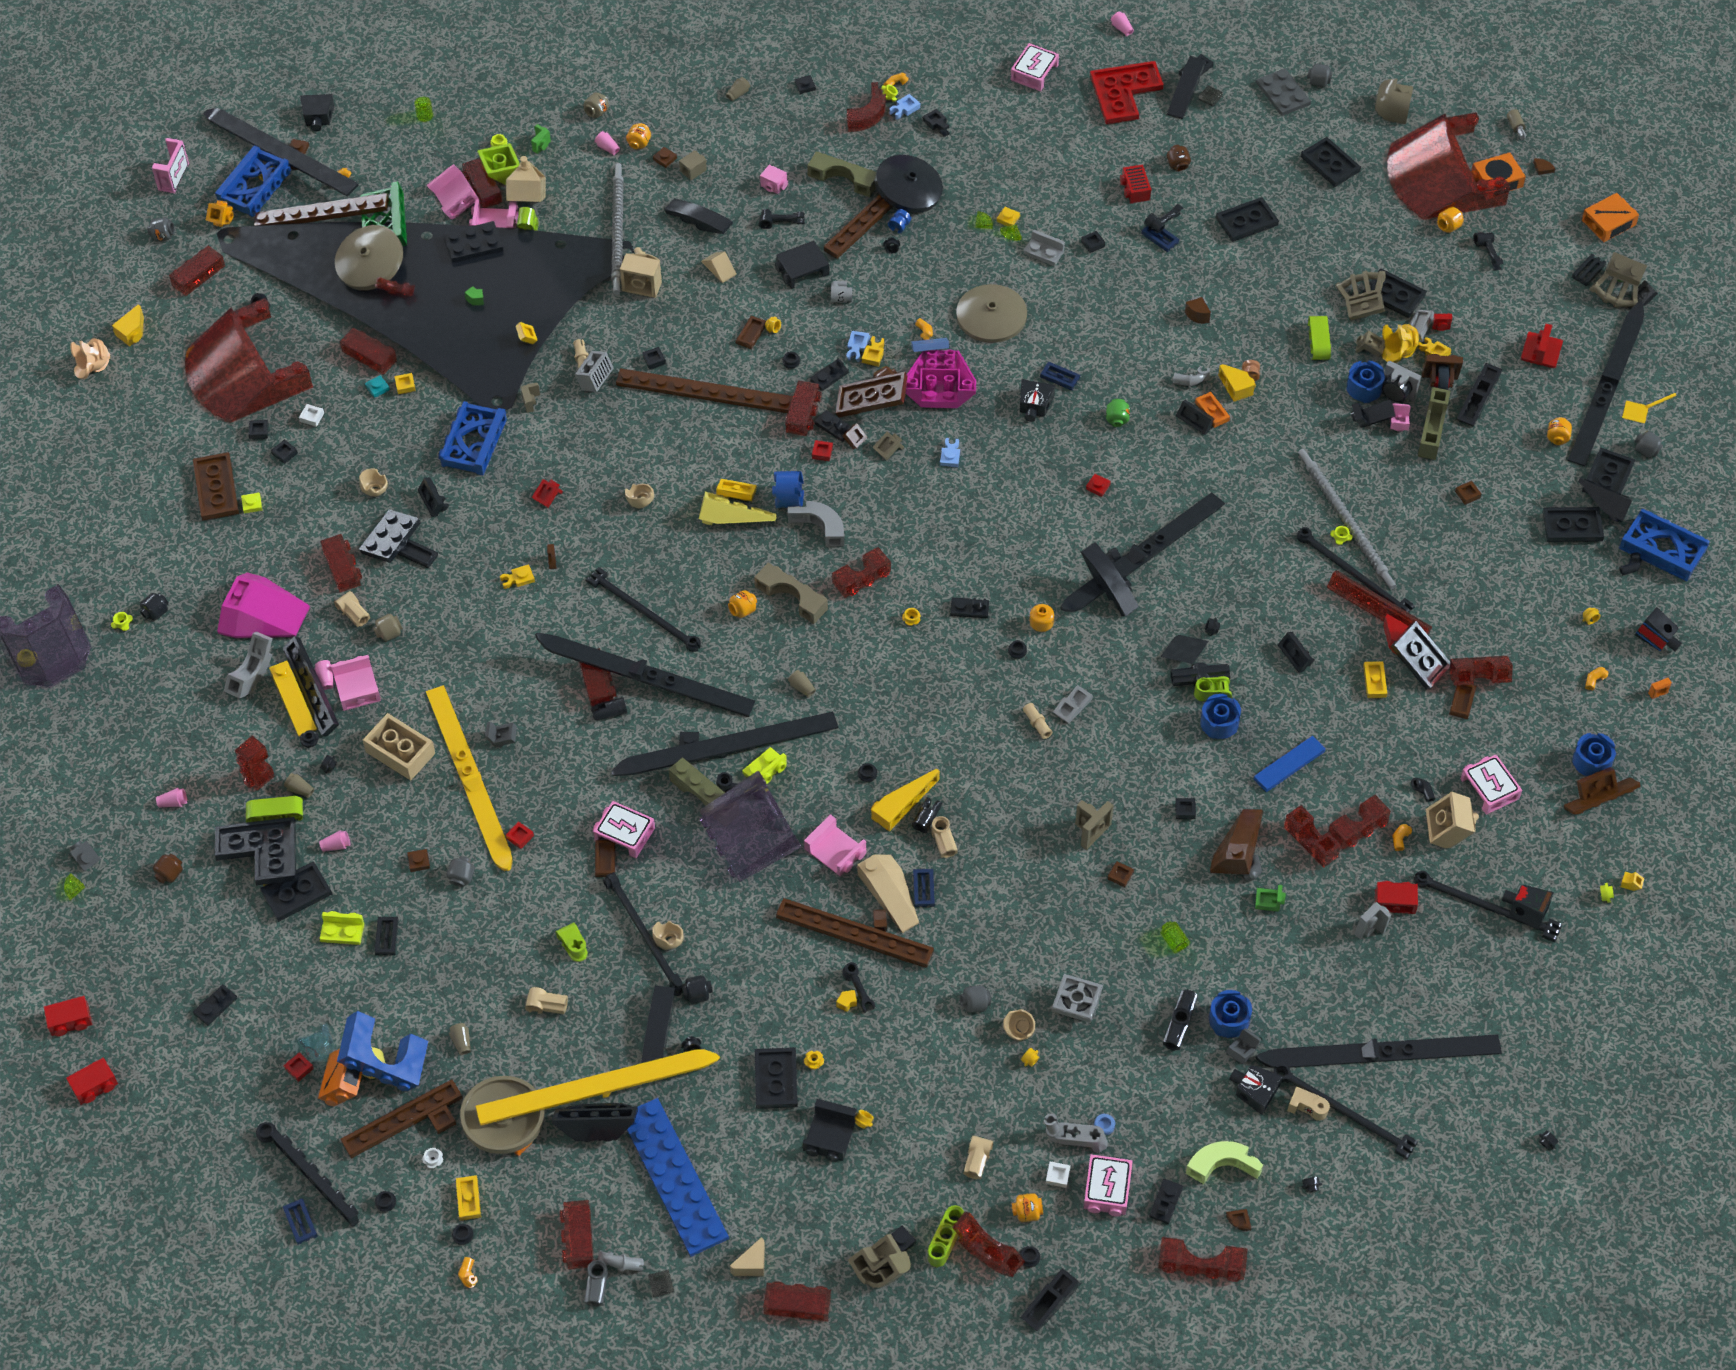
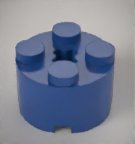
[1346,360,1385,403]
[772,471,804,508]
[1200,694,1241,739]
[1572,733,1616,776]
[1209,990,1252,1038]

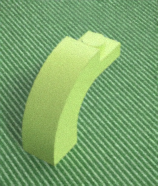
[1186,1141,1263,1184]

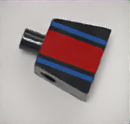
[1635,607,1682,652]

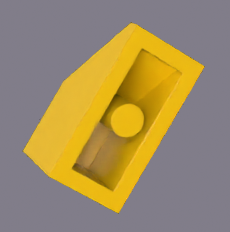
[112,305,144,346]
[1218,364,1256,402]

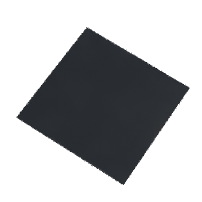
[1161,635,1209,664]

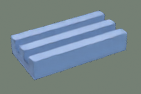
[911,338,949,352]

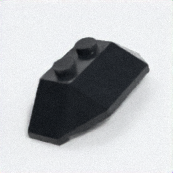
[552,1103,638,1142]

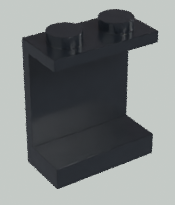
[775,240,829,289]
[803,1099,857,1162]

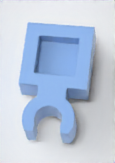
[889,94,920,120]
[847,331,870,362]
[940,438,960,467]

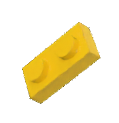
[716,479,757,501]
[1363,661,1387,698]
[456,1175,481,1220]

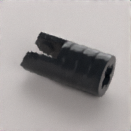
[590,697,627,721]
[912,797,942,833]

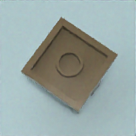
[1075,800,1114,850]

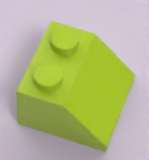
[478,143,520,185]

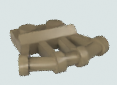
[1589,252,1647,308]
[1335,270,1385,321]

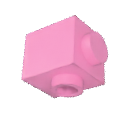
[760,165,788,194]

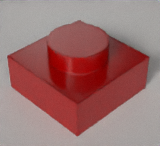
[1432,314,1452,331]
[812,440,833,461]
[1086,474,1111,497]
[506,821,534,849]
[283,1052,314,1082]

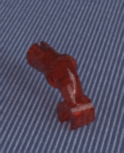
[375,277,415,296]

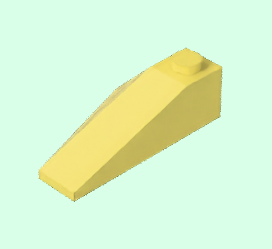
[699,491,776,525]

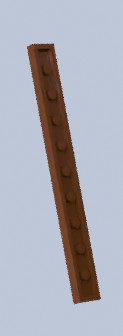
[616,368,795,414]

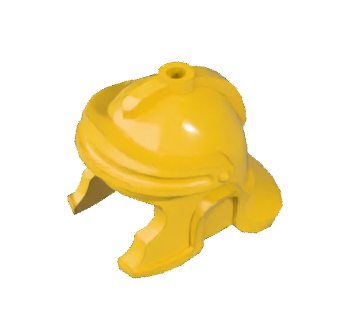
[1381,324,1419,363]

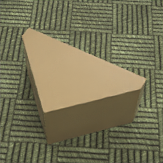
[701,252,736,283]
[730,1237,765,1276]

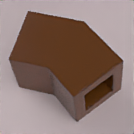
[873,909,887,932]

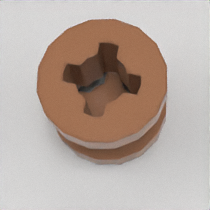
[1242,360,1260,382]

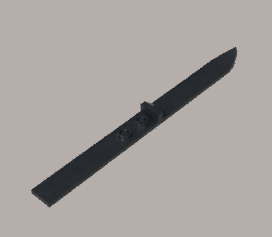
[203,108,359,197]
[1568,300,1644,466]
[1060,492,1225,612]
[535,633,755,717]
[611,711,838,776]
[1255,1034,1502,1068]

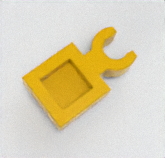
[862,336,884,367]
[1418,337,1451,356]
[500,564,535,589]

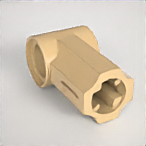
[334,591,370,627]
[931,816,958,858]
[525,987,568,1014]
[964,1135,994,1179]

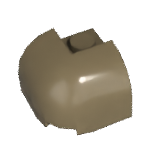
[1375,79,1413,124]
[848,1234,911,1288]

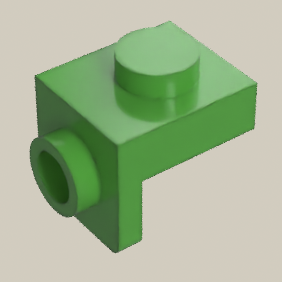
[531,124,551,154]
[1255,885,1286,912]

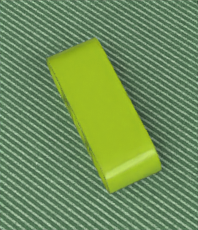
[1308,316,1331,360]
[246,796,303,823]
[928,1205,965,1267]

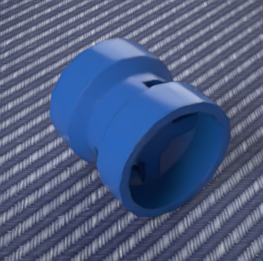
[888,209,911,234]

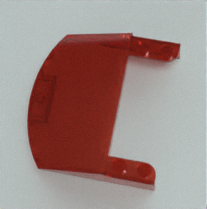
[1387,112,1510,220]
[185,298,313,423]

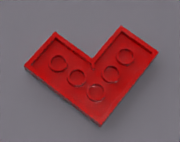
[1090,61,1164,124]

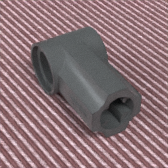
[584,1260,608,1307]

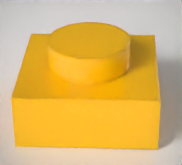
[997,207,1020,228]
[516,322,538,344]
[394,373,416,394]

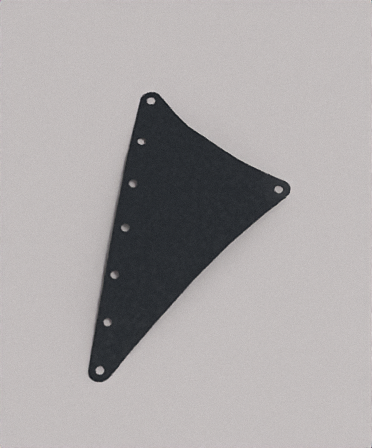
[216,222,635,410]

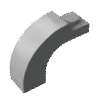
[788,501,844,547]
[224,631,273,698]

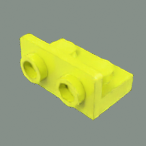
[742,747,787,786]
[320,911,364,945]

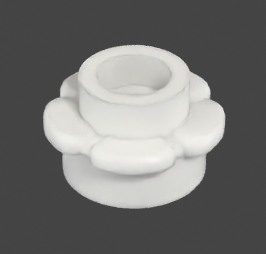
[422,1148,443,1168]

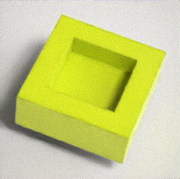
[241,492,262,514]

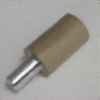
[1507,109,1526,139]

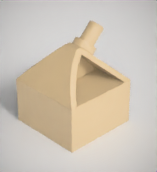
[506,156,546,202]
[620,247,662,298]
[1426,792,1479,848]

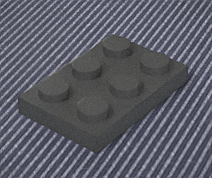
[1256,68,1311,116]

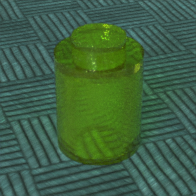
[414,96,433,122]
[1160,921,1190,953]

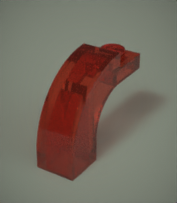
[847,82,886,132]
[952,1212,1025,1277]

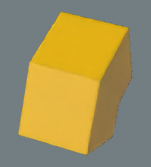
[1620,872,1644,891]
[836,990,857,1012]

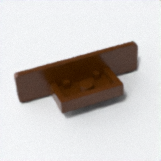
[1564,767,1641,814]

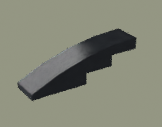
[1167,56,1206,119]
[664,198,733,234]
[1457,363,1502,427]
[1081,542,1139,616]
[641,985,675,1063]

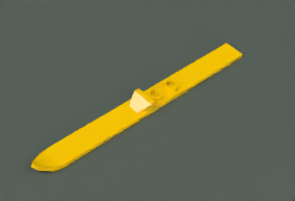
[426,685,513,871]
[476,1049,720,1125]

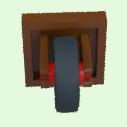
[1422,354,1463,390]

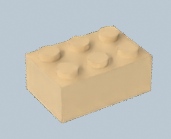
[363,713,436,781]

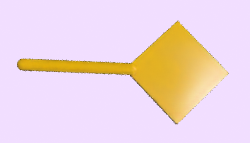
[1622,393,1676,423]

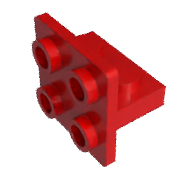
[1521,323,1563,368]

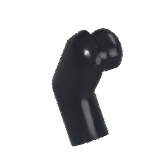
[1619,552,1642,576]
[1410,778,1436,802]

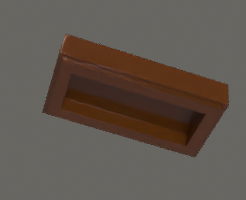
[736,316,766,349]
[1449,681,1476,719]
[595,840,616,877]

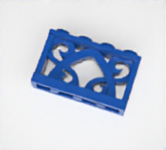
[215,145,291,218]
[439,401,507,475]
[1619,509,1710,581]

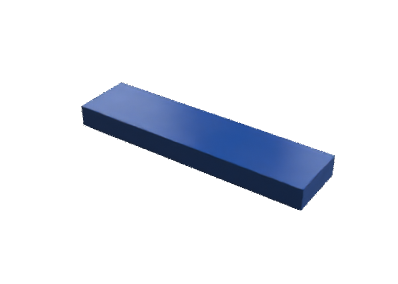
[1254,736,1325,792]

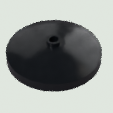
[875,155,943,213]

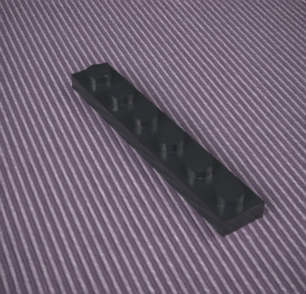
[283,636,339,736]
[271,1130,359,1227]

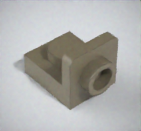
[1355,330,1385,357]
[520,383,540,413]
[872,432,904,460]

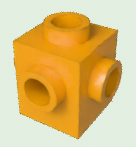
[206,200,234,227]

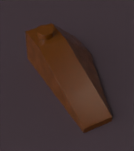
[1210,809,1263,874]

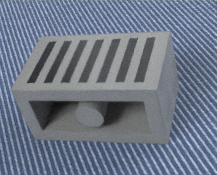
[575,351,614,392]

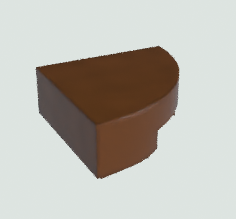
[1533,158,1555,175]
[547,544,557,569]
[1226,1209,1251,1231]

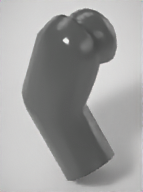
[1243,855,1262,881]

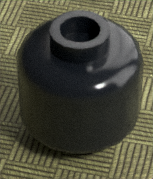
[140,593,169,620]
[682,975,713,1004]

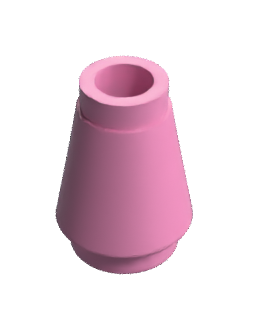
[1111,12,1134,36]
[595,131,620,155]
[314,660,333,690]
[156,788,187,808]
[319,830,351,852]

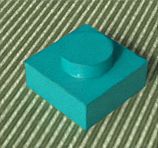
[365,375,390,398]

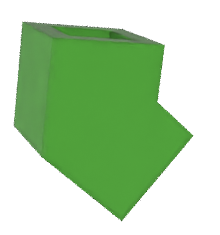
[465,287,484,306]

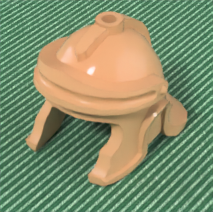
[70,338,110,379]

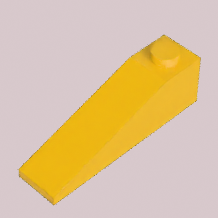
[269,661,317,737]
[871,768,940,832]

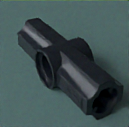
[1170,662,1230,687]
[1163,989,1198,1051]

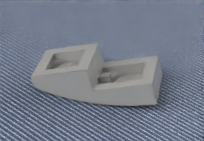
[1053,685,1094,724]

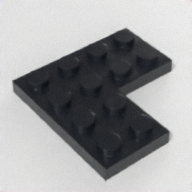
[215,817,296,886]

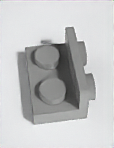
[1023,230,1065,266]
[1354,902,1391,939]

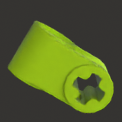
[517,207,538,230]
[1194,676,1232,701]
[555,922,588,962]

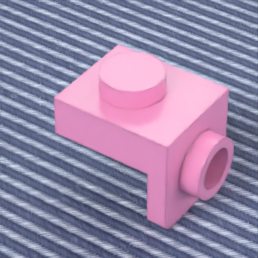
[1390,403,1410,431]

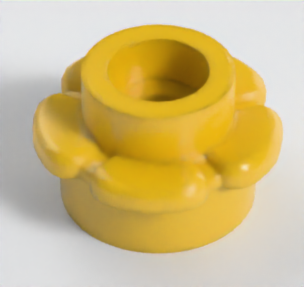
[765,316,781,333]
[902,608,921,626]
[1583,608,1601,625]
[1021,1048,1039,1067]
[804,1051,824,1069]
[855,1110,874,1129]

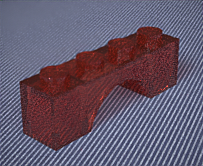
[1158,1237,1248,1282]

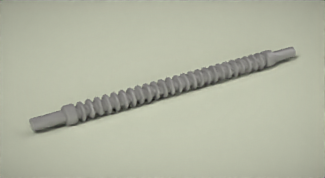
[611,163,623,295]
[1298,449,1397,590]

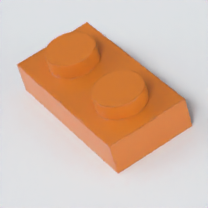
[1195,392,1230,428]

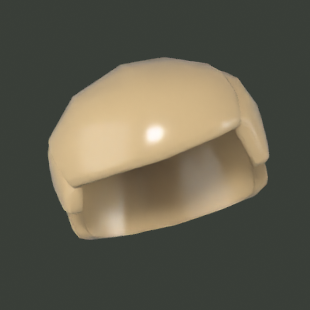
[359,468,388,497]
[625,483,654,509]
[652,921,684,950]
[1003,1009,1035,1041]

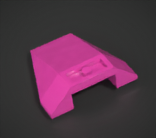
[905,349,976,408]
[217,573,310,638]

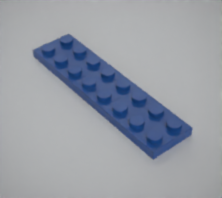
[627,1098,729,1257]

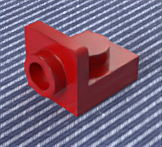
[532,479,563,508]

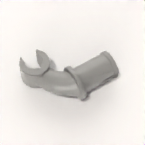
[1173,366,1210,388]
[598,1250,644,1272]

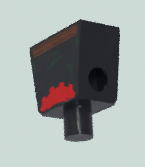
[1502,885,1554,929]

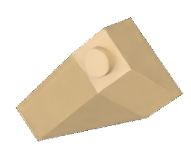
[857,855,919,933]

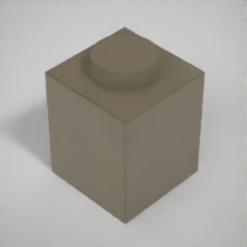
[679,150,707,180]

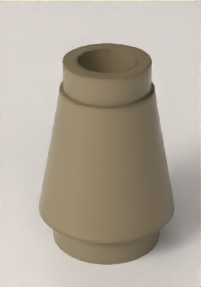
[726,77,750,101]
[788,670,816,698]
[284,773,315,798]
[449,1023,471,1055]

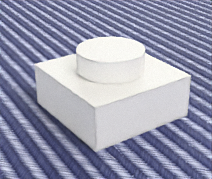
[299,404,324,427]
[1046,1162,1071,1188]

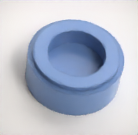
[1094,1114,1115,1135]

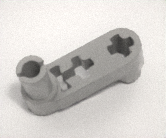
[1044,1113,1108,1153]

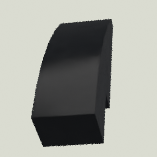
[1020,1268,1082,1331]

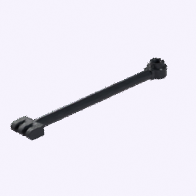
[1297,527,1415,619]
[585,567,701,652]
[1414,871,1562,942]
[603,872,683,996]
[1273,1064,1418,1160]

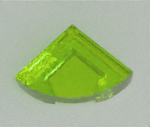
[976,211,993,229]
[1000,225,1022,241]
[64,873,85,900]

